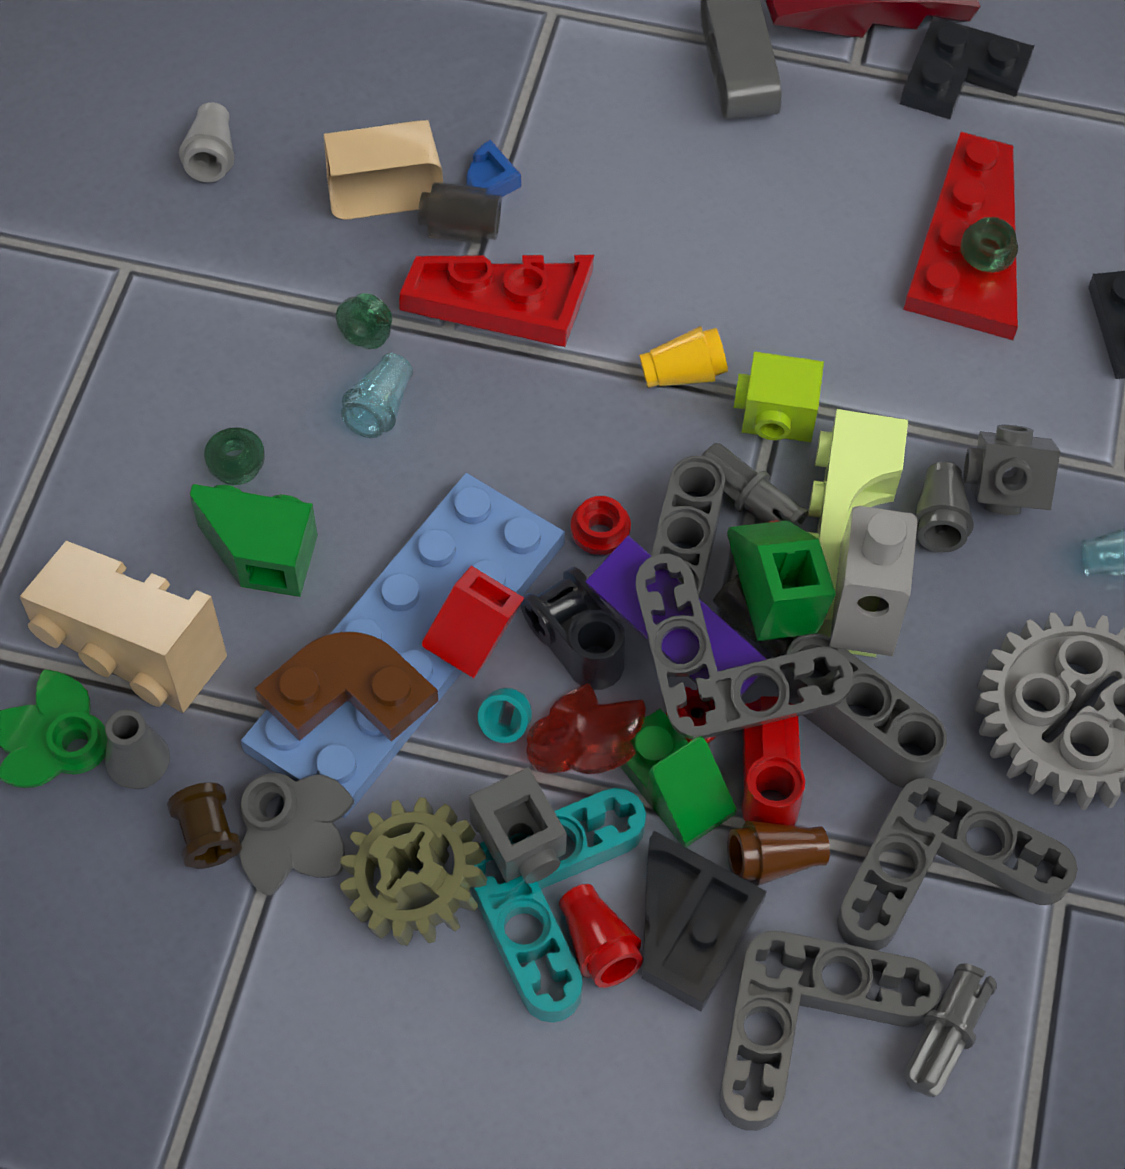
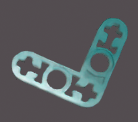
[470,788,646,1023]

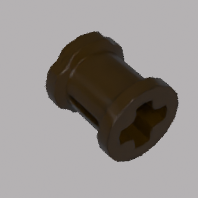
[167,782,242,869]

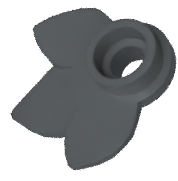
[239,773,354,896]

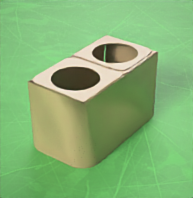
[324,120,444,219]

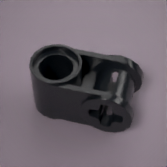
[520,567,625,690]

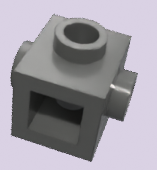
[963,424,1060,515]

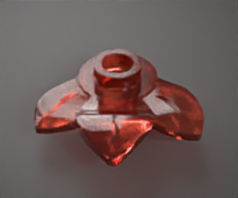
[526,683,646,774]

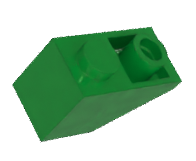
[190,484,318,597]
[727,521,836,641]

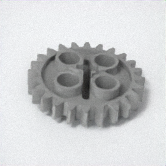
[975,611,1125,810]

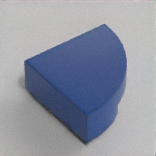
[467,140,521,211]

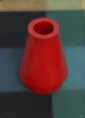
[559,884,643,988]

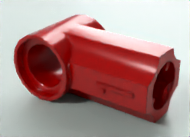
[741,696,806,826]

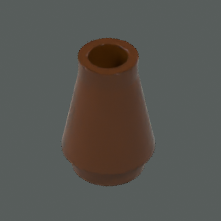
[727,820,830,886]

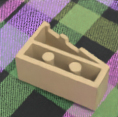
[19,541,227,713]

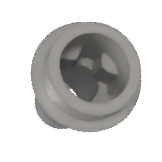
[179,102,234,182]

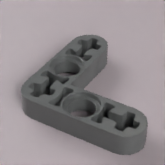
[636,554,853,740]
[837,778,1078,951]
[720,931,941,1131]

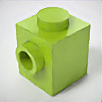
[733,351,824,443]

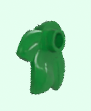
[0,670,107,788]

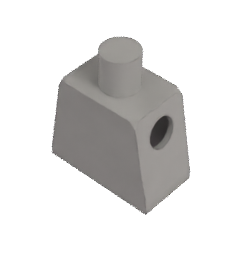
[829,506,918,656]

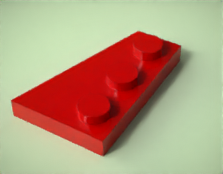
[399,255,594,347]

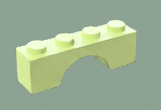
[807,409,908,658]

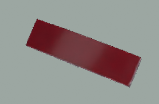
[765,0,981,38]

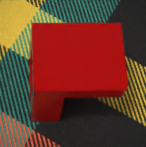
[422,565,524,679]

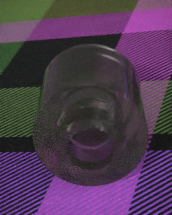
[418,182,502,244]

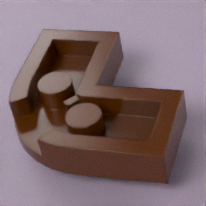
[254,632,439,742]

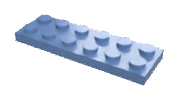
[241,473,565,818]

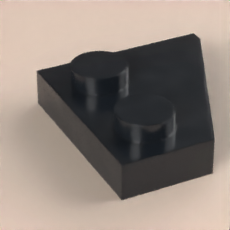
[642,831,767,1011]

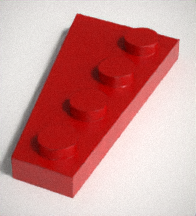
[903,131,1018,340]

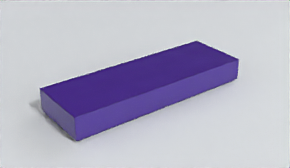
[585,535,767,697]

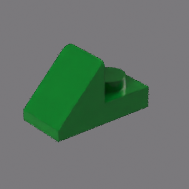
[608,708,737,848]

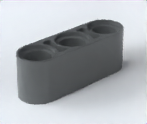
[700,0,781,119]
[651,456,725,600]
[782,634,947,788]

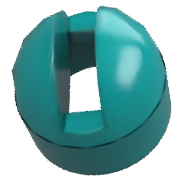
[478,687,532,743]

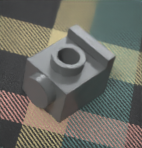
[469,767,567,883]

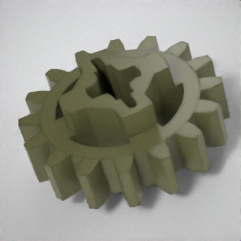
[340,797,487,946]

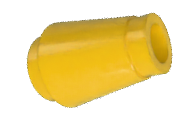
[639,326,728,388]

